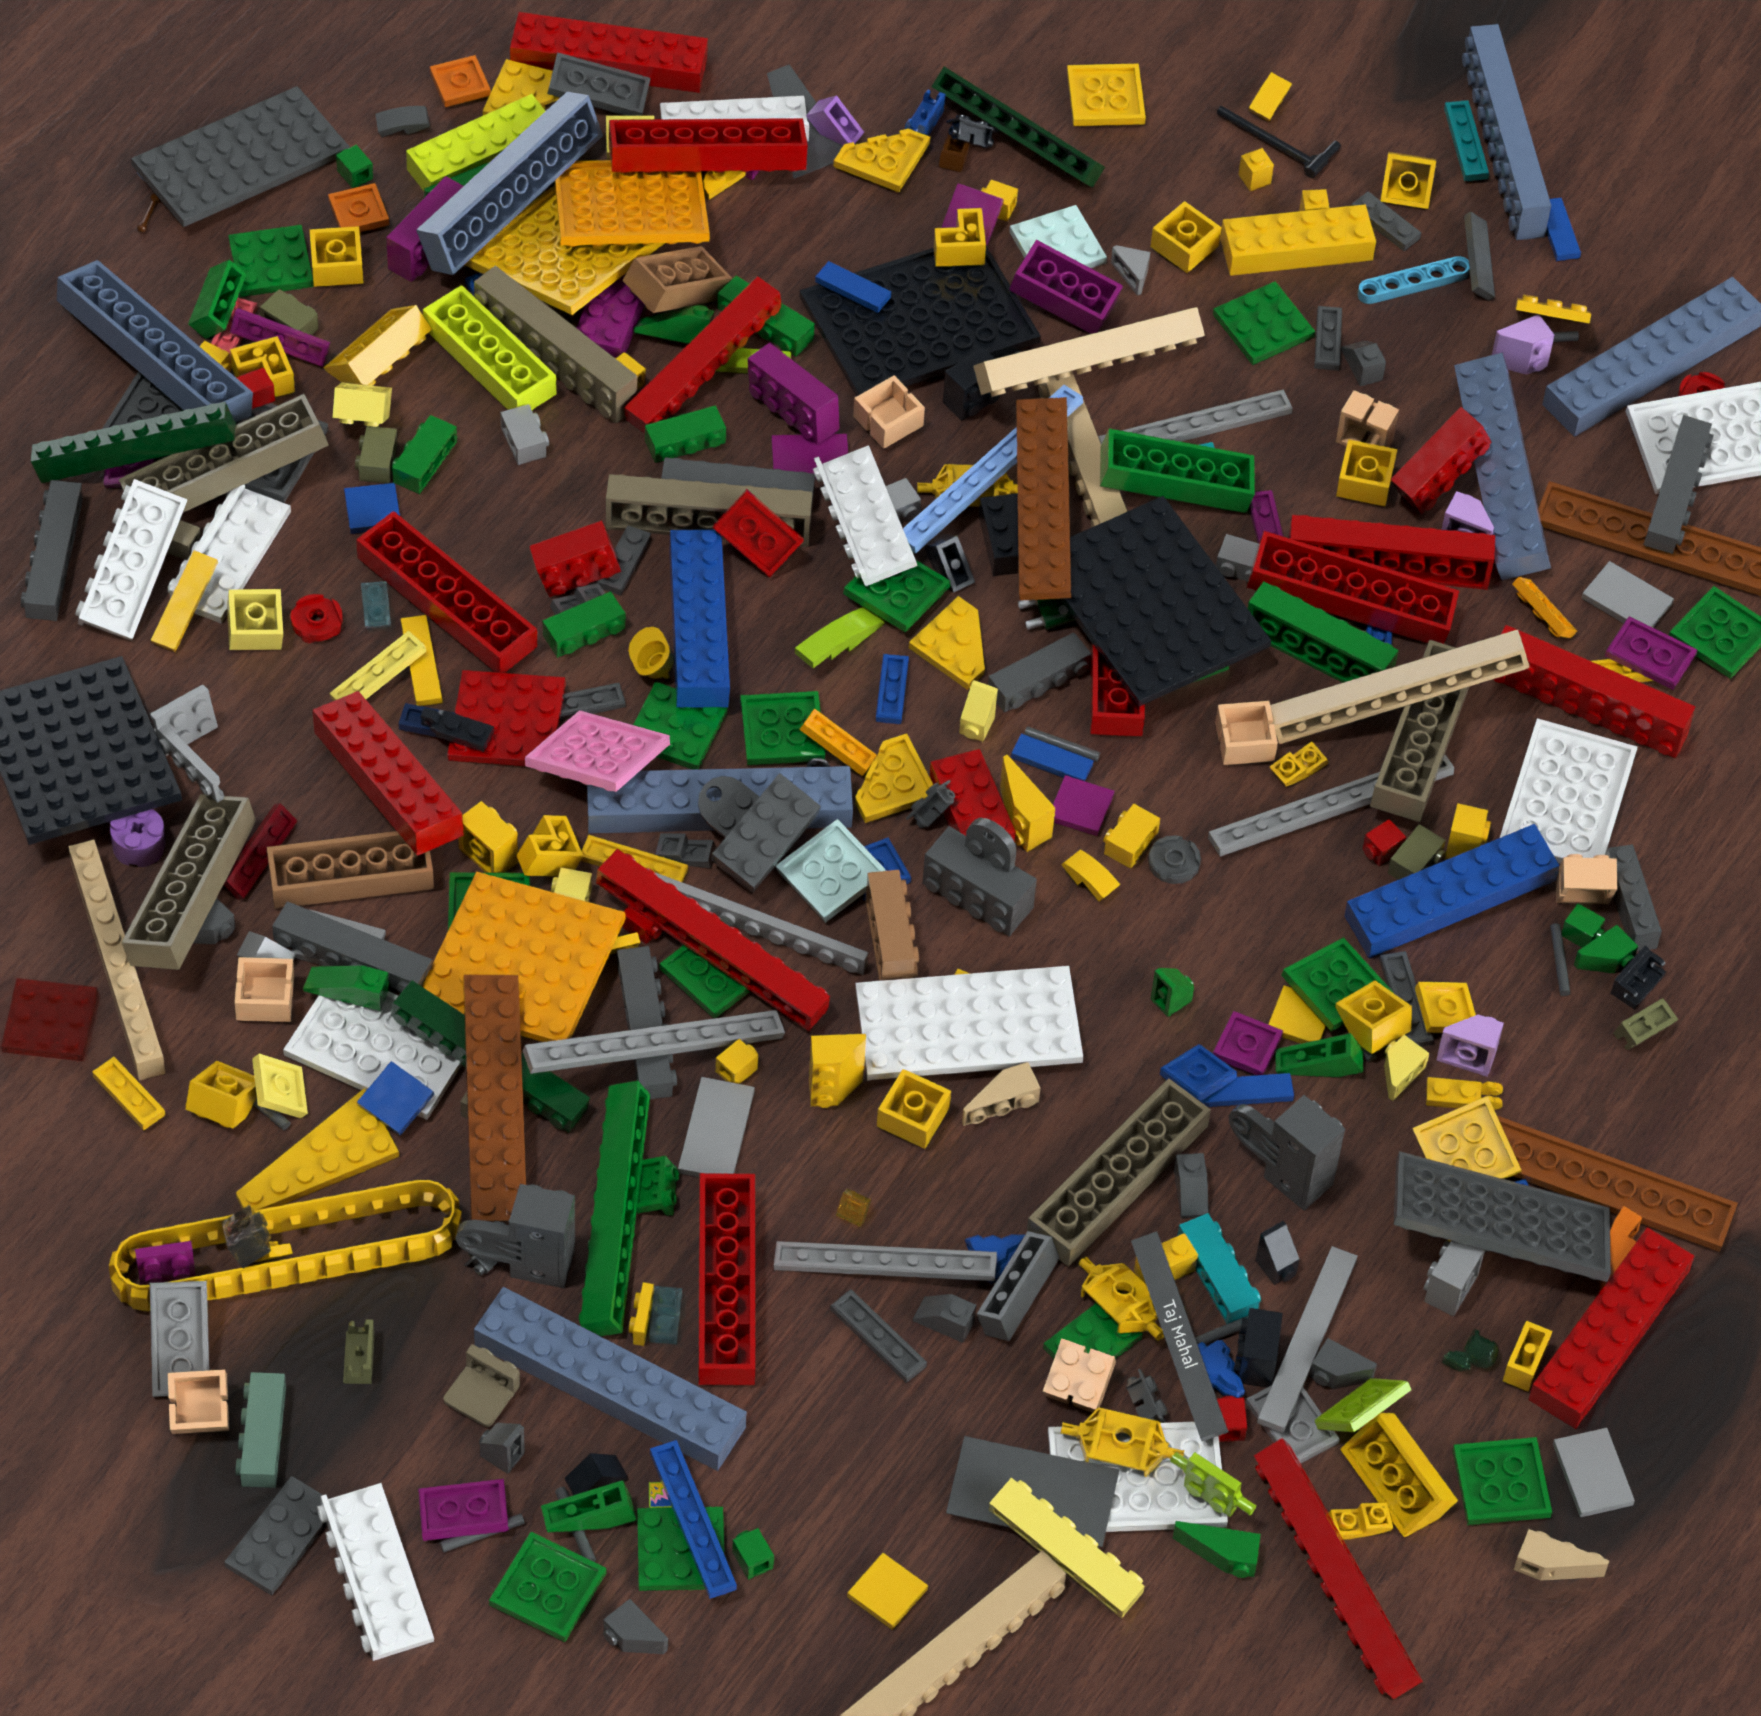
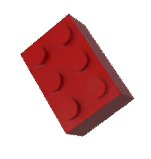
[529,520,621,597]

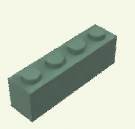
[236,1372,286,1488]

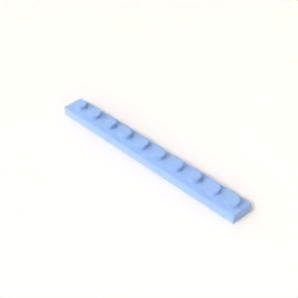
[903,385,1083,553]

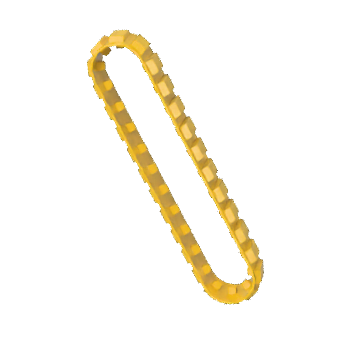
[109,1180,462,1311]

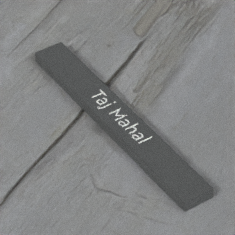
[1131,1231,1228,1442]

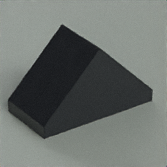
[565,1453,628,1495]

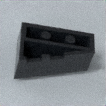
[979,493,1019,576]

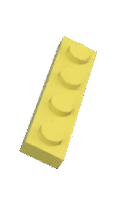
[329,631,427,701]

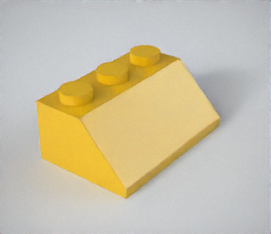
[809,1034,866,1108]

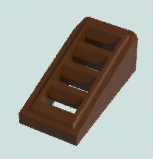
[939,133,972,172]

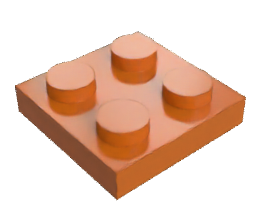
[430,55,491,107]
[328,183,389,232]

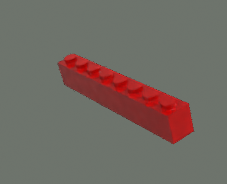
[624,276,782,434]

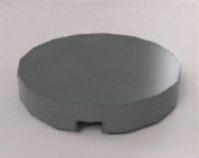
[1148,835,1201,884]

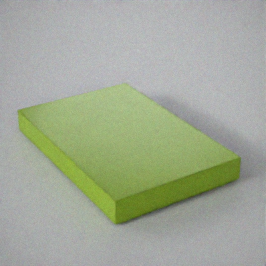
[1314,1378,1411,1432]

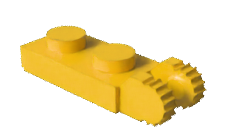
[1426,1077,1503,1110]

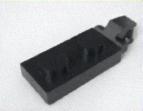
[420,708,495,752]

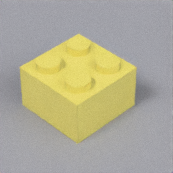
[332,382,392,427]
[227,589,283,650]

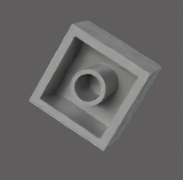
[1423,1240,1485,1317]

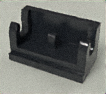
[1611,946,1666,1010]

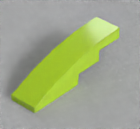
[795,607,885,669]

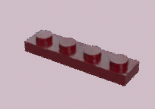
[224,803,297,900]

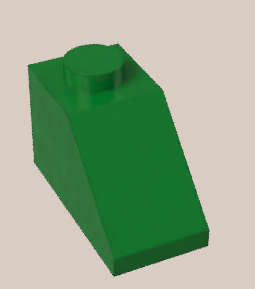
[1574,925,1638,974]
[1151,968,1194,1017]

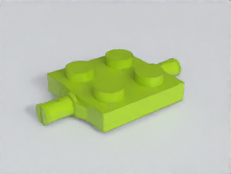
[1170,1452,1257,1517]

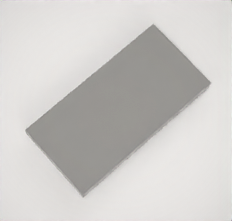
[678,1077,755,1177]
[150,1281,209,1397]

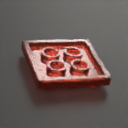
[1,978,98,1061]

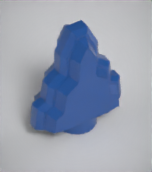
[965,1234,1025,1285]
[1197,1340,1245,1398]

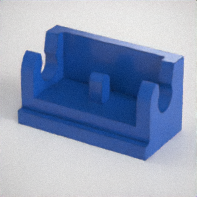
[905,89,946,136]

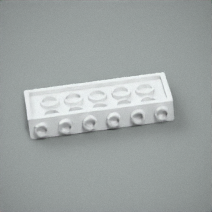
[660,96,809,141]
[813,445,918,586]
[75,479,187,641]
[168,485,291,624]
[317,1483,434,1661]

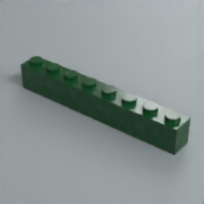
[931,66,1105,188]
[31,401,236,483]
[391,980,590,1133]

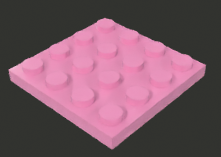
[525,710,670,792]

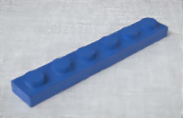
[650,1440,737,1599]

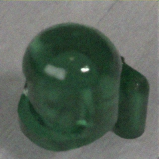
[1442,1328,1499,1372]

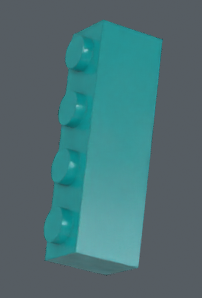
[1177,1213,1261,1324]

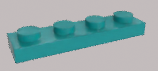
[1444,100,1489,181]

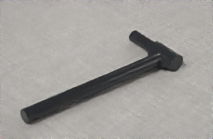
[1217,106,1341,178]

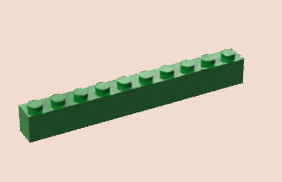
[579,1081,650,1337]

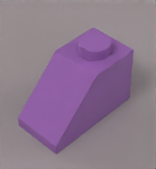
[806,95,864,145]

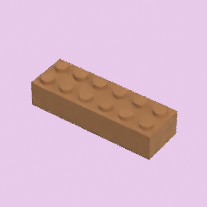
[267,831,434,909]

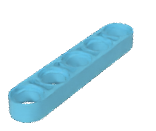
[1357,256,1470,304]

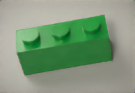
[188,260,247,339]
[645,405,726,463]
[391,415,457,494]
[542,591,626,658]

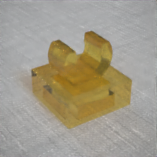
[836,1188,871,1226]

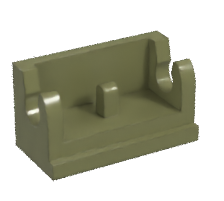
[1613,998,1679,1050]
[343,1319,374,1384]

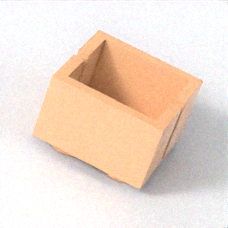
[853,375,925,449]
[1336,391,1399,447]
[1215,701,1278,765]
[1556,854,1617,904]
[235,957,294,1022]
[1043,1338,1116,1413]
[168,1370,229,1434]

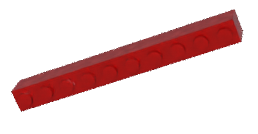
[596,849,830,1031]
[1254,1438,1423,1699]

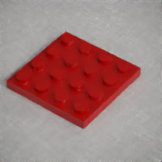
[447,670,566,766]

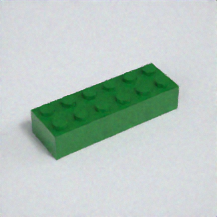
[1100,429,1255,513]
[1248,581,1399,683]

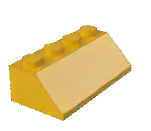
[323,305,432,386]
[1340,1413,1458,1537]

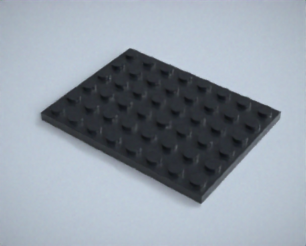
[799,246,1041,396]
[1060,496,1271,707]
[0,656,182,845]

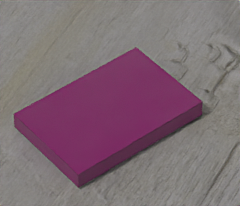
[771,434,848,480]
[1605,616,1697,690]
[418,1479,509,1541]

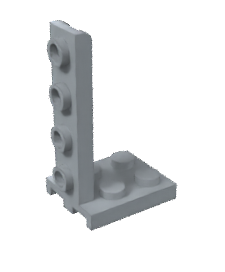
[150,684,224,803]

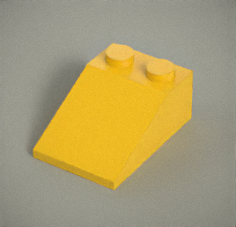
[1000,755,1055,852]

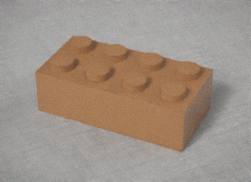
[623,246,732,313]
[865,870,919,981]

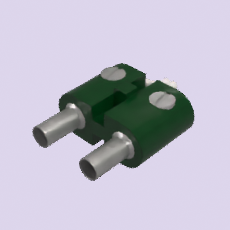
[1018,599,1076,630]

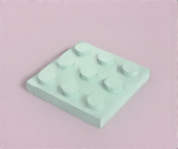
[1009,205,1107,268]
[776,819,886,923]

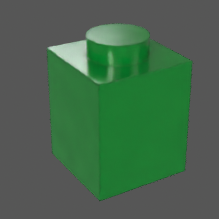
[336,144,373,188]
[1562,903,1606,948]
[732,1528,774,1580]

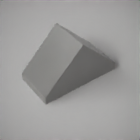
[1111,245,1151,296]
[237,931,296,960]

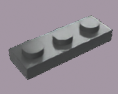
[1351,192,1421,251]
[597,525,651,596]

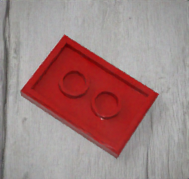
[712,489,804,577]

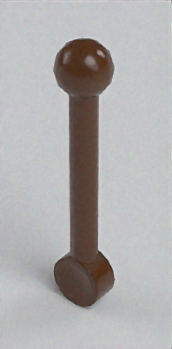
[137,194,161,233]

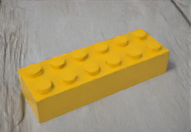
[1220,204,1376,276]

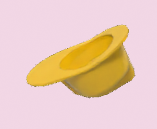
[628,627,674,679]

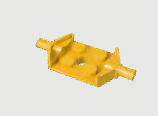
[917,464,1018,507]
[1079,1257,1164,1341]
[1060,1407,1185,1477]

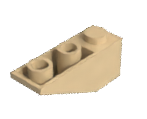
[962,1062,1040,1126]
[1514,1529,1609,1581]

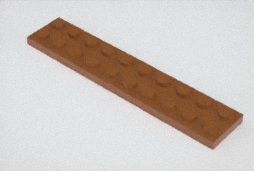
[1016,397,1071,600]
[1538,481,1761,596]
[463,975,526,1225]
[1497,1116,1738,1252]

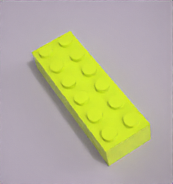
[406,94,545,191]
[423,285,557,410]

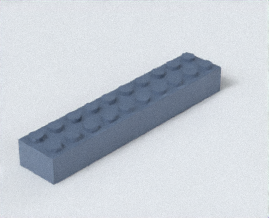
[1462,24,1551,240]
[416,92,603,275]
[57,260,253,423]
[1542,277,1761,437]
[1454,352,1551,581]
[587,766,853,833]
[474,1287,747,1471]

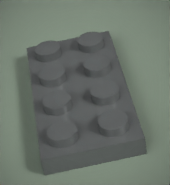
[547,52,650,116]
[224,1476,329,1596]

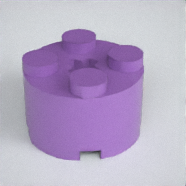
[110,809,165,867]

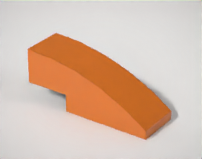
[1599,1206,1642,1291]

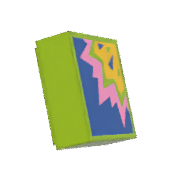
[649,1482,672,1508]

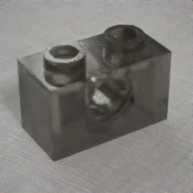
[221,1205,271,1268]

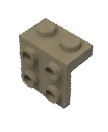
[444,1344,520,1427]

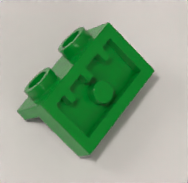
[636,1156,679,1216]

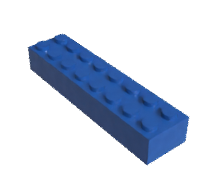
[669,530,730,707]
[1344,824,1560,958]

